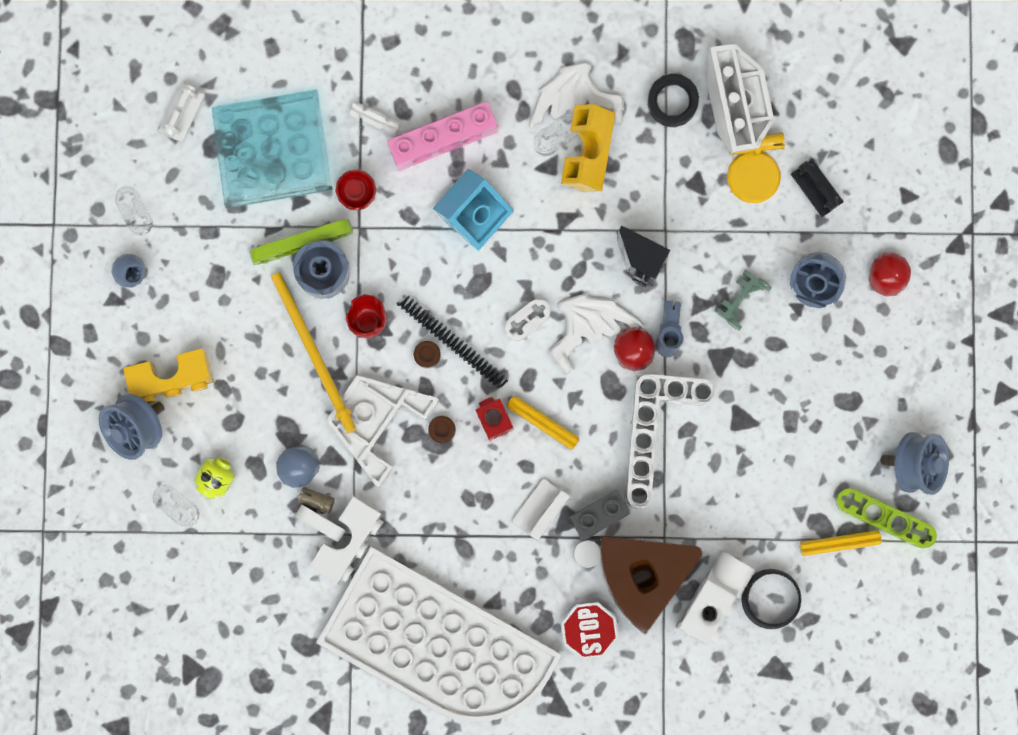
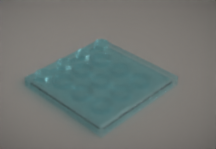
[211,90,333,208]

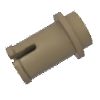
[298,487,335,514]

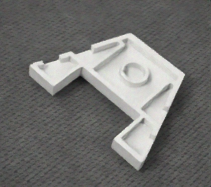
[326,375,439,488]

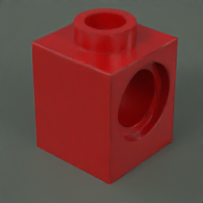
[475,397,514,441]

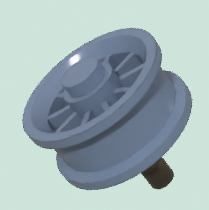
[99,394,165,460]
[880,432,949,495]

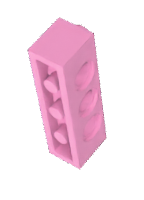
[387,101,498,171]

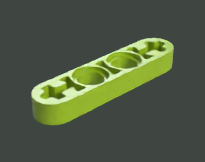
[249,219,353,265]
[835,488,937,548]

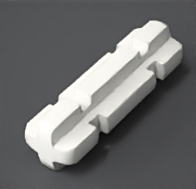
[350,102,401,136]

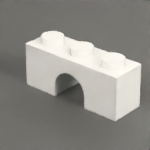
[309,497,383,584]

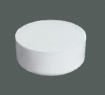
[574,540,601,568]

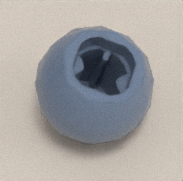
[111,254,146,287]

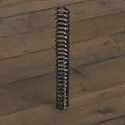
[397,296,508,389]

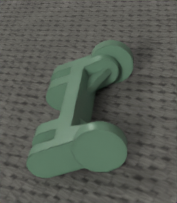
[714,270,772,331]

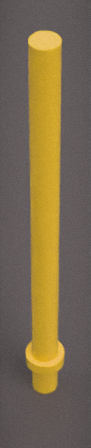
[271,273,357,434]

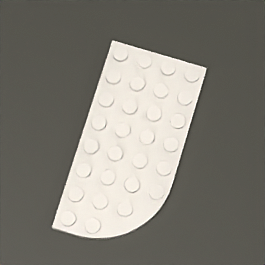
[316,547,562,722]

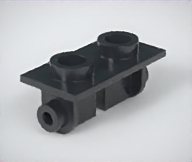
[790,159,844,217]

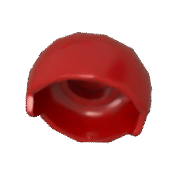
[335,170,377,210]
[869,252,911,296]
[346,294,387,339]
[613,327,655,372]

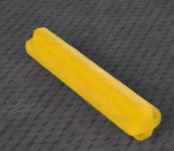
[507,395,579,450]
[800,530,881,556]

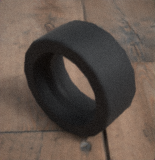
[647,73,699,128]

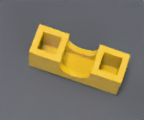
[561,104,616,192]
[123,348,214,404]

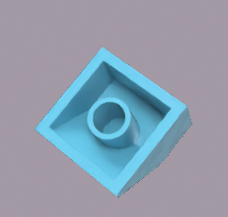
[432,169,514,251]

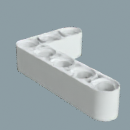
[626,374,715,509]

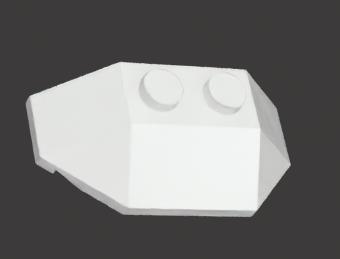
[707,43,774,153]

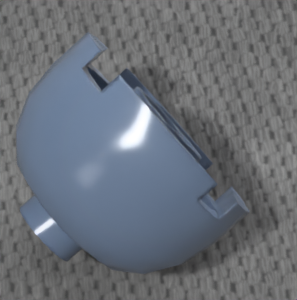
[790,252,846,308]

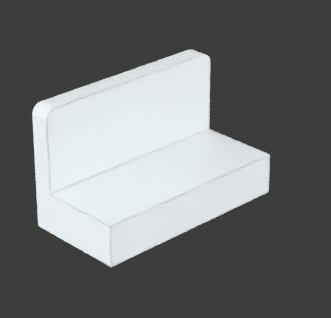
[512,479,570,541]

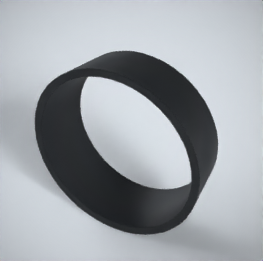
[741,569,801,629]

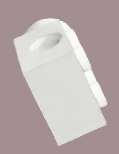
[675,551,755,645]

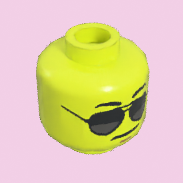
[194,457,235,499]

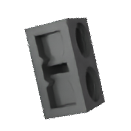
[569,490,631,541]

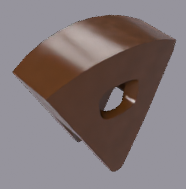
[600,536,702,635]

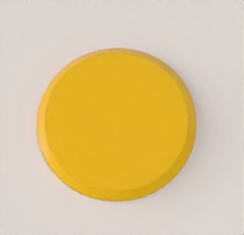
[727,152,781,203]

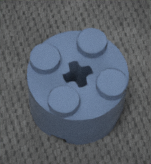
[293,240,350,299]

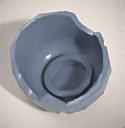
[276,445,320,488]

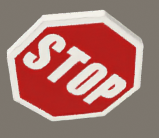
[561,602,618,660]

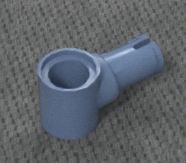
[655,301,684,357]

